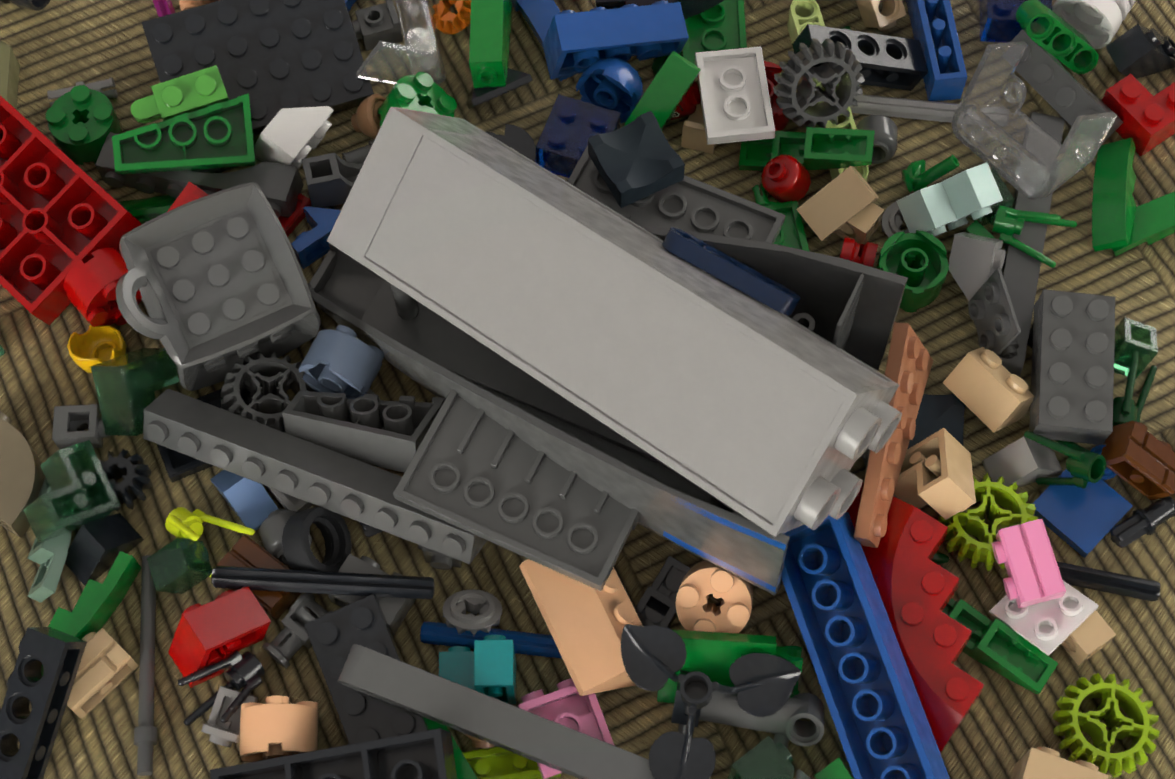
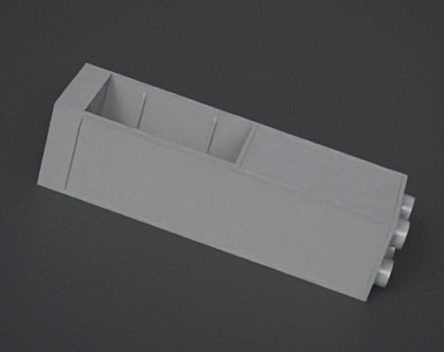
[327,106,902,537]

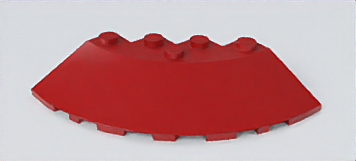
[846,482,984,754]

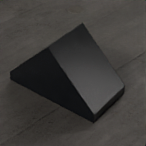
[65,513,144,586]

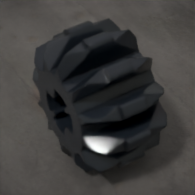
[89,448,152,512]

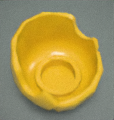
[67,324,127,374]

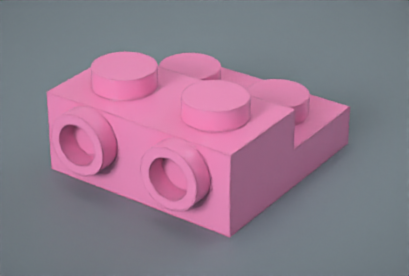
[517,678,614,779]

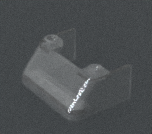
[356,0,446,86]
[952,41,1117,200]

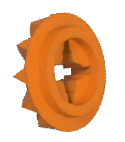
[431,0,471,35]

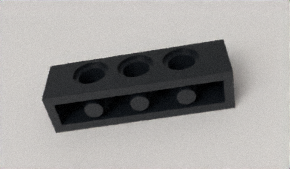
[792,24,928,91]
[0,627,87,779]

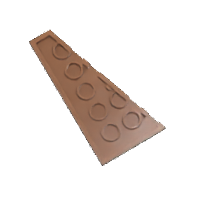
[854,322,933,548]

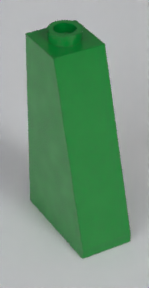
[469,0,513,88]

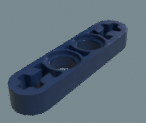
[662,227,800,316]

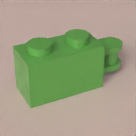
[130,65,229,124]

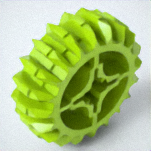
[937,473,1038,571]
[1053,673,1160,778]

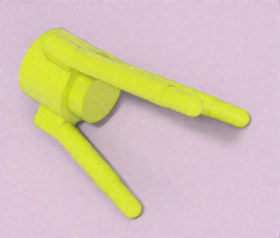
[165,507,255,578]

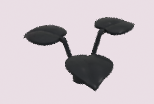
[621,624,801,779]

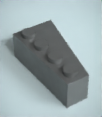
[282,391,445,473]

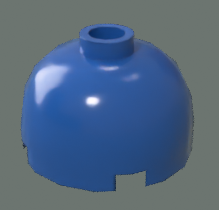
[576,57,643,123]

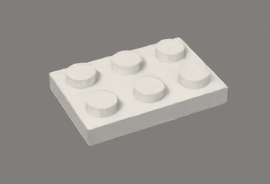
[695,46,775,145]

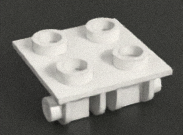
[989,581,1099,656]

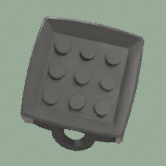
[116,182,321,391]

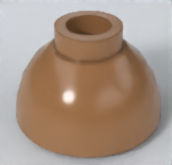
[351,94,385,139]

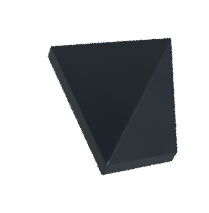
[466,68,533,109]

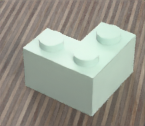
[896,162,1003,237]

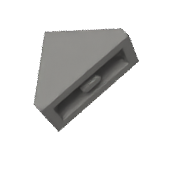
[982,436,1063,487]

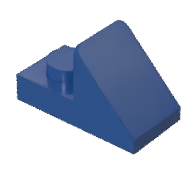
[291,207,341,269]

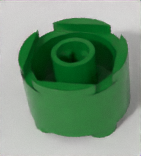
[378,71,457,127]
[46,85,123,165]
[876,230,949,313]

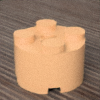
[676,560,753,634]
[239,696,318,763]

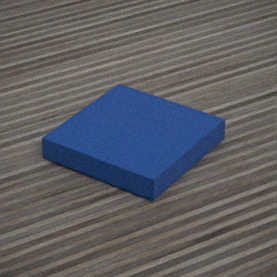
[1033,469,1133,558]

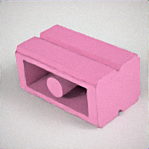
[992,519,1066,608]

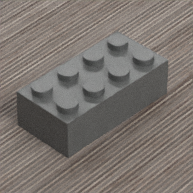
[1029,289,1116,445]

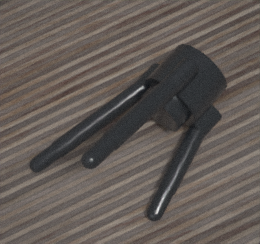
[178,650,265,726]

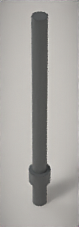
[134,555,158,776]

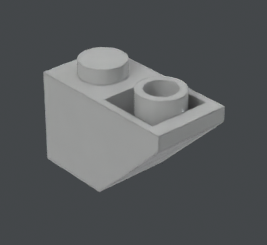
[949,232,1006,301]

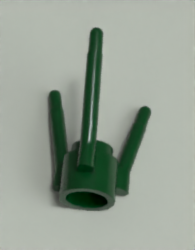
[1113,350,1157,426]
[1024,431,1106,489]

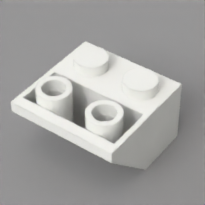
[254,106,334,169]

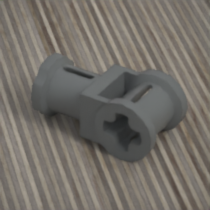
[262,593,333,669]

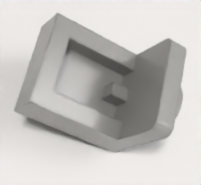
[201,686,258,747]

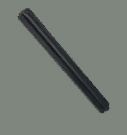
[211,566,435,599]

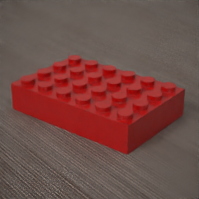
[0,95,142,326]

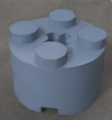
[298,325,384,399]

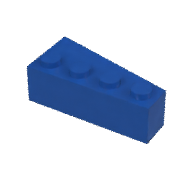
[543,1,689,80]

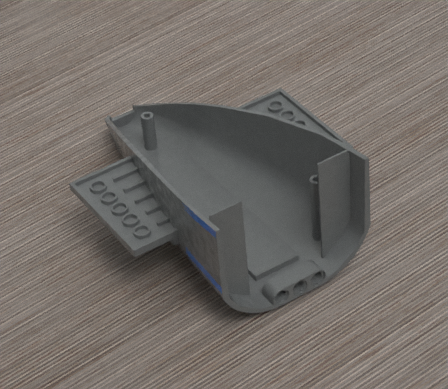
[307,145,908,595]

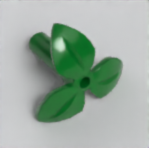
[901,155,959,193]

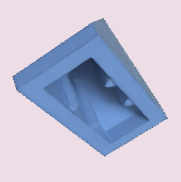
[210,470,278,531]

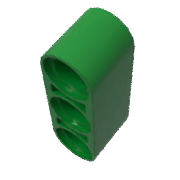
[1016,0,1099,74]

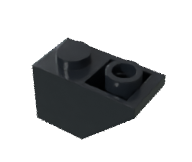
[1106,24,1175,79]

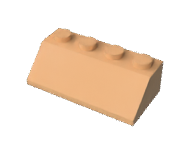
[519,559,643,696]

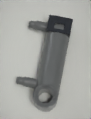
[671,670,825,761]

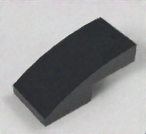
[635,555,691,628]

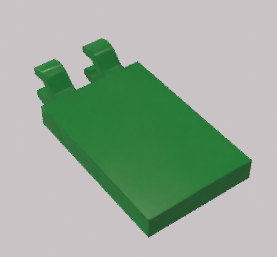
[682,0,747,65]
[657,629,803,703]

